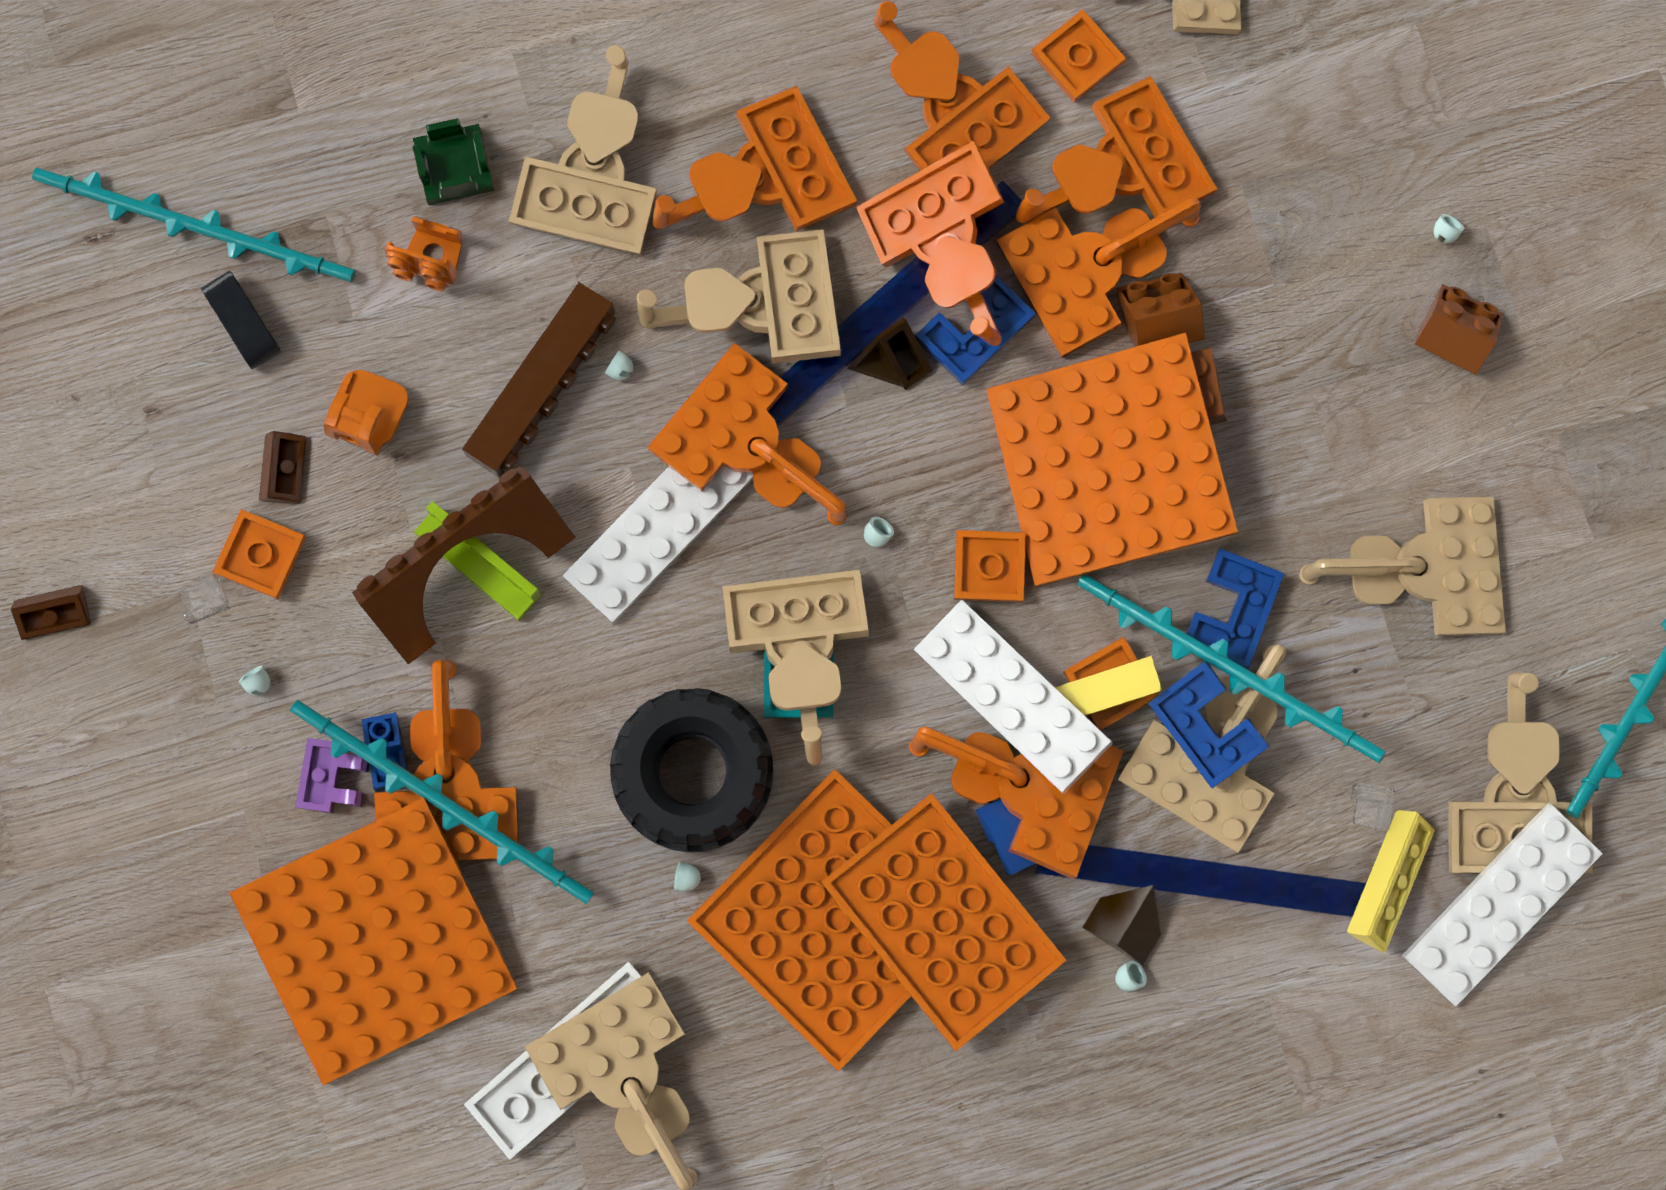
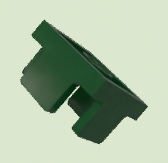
[412,118,494,205]

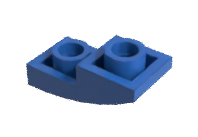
[361,712,408,792]
[975,798,1035,875]

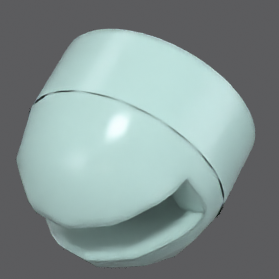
[1434,214,1464,244]
[604,350,634,381]
[864,517,894,547]
[239,666,271,696]
[674,862,701,892]
[1115,961,1147,992]

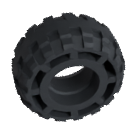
[610,688,774,852]

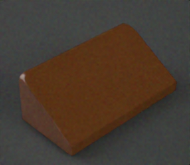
[259,431,306,504]
[11,585,91,640]

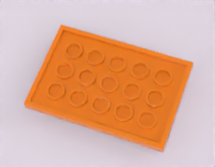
[821,793,1067,1052]

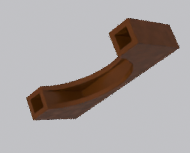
[352,466,576,664]

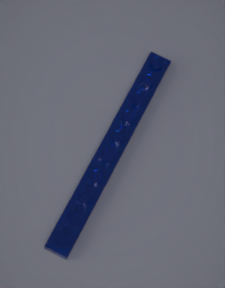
[768,181,1022,428]
[1036,845,1366,918]

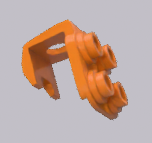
[384,216,462,292]
[324,370,409,456]

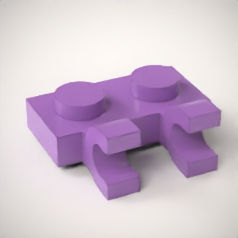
[295,738,369,813]

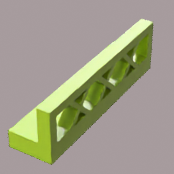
[414,501,542,622]

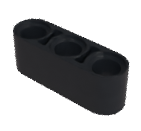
[200,270,281,370]

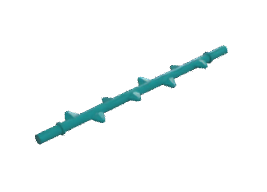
[32,167,356,283]
[1078,574,1387,763]
[1566,619,1666,818]
[290,700,594,905]

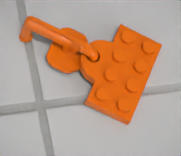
[873,1,1051,171]
[1015,76,1217,223]
[653,86,857,232]
[856,141,1004,346]
[996,198,1201,358]
[647,343,847,525]
[374,659,519,860]
[909,726,1123,879]

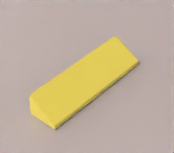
[1055,656,1163,716]
[1347,810,1435,953]

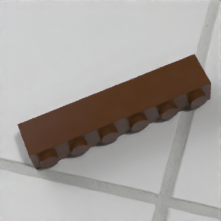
[462,282,616,478]

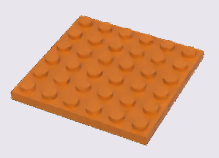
[986,333,1239,587]
[687,769,911,1072]
[229,797,518,1085]

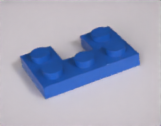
[915,274,1036,386]
[1186,548,1284,670]
[1148,661,1270,788]

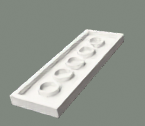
[562,466,753,624]
[914,600,1113,794]
[1401,803,1603,1007]
[464,962,641,1160]

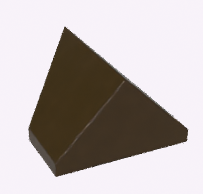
[847,317,933,390]
[1082,885,1161,965]

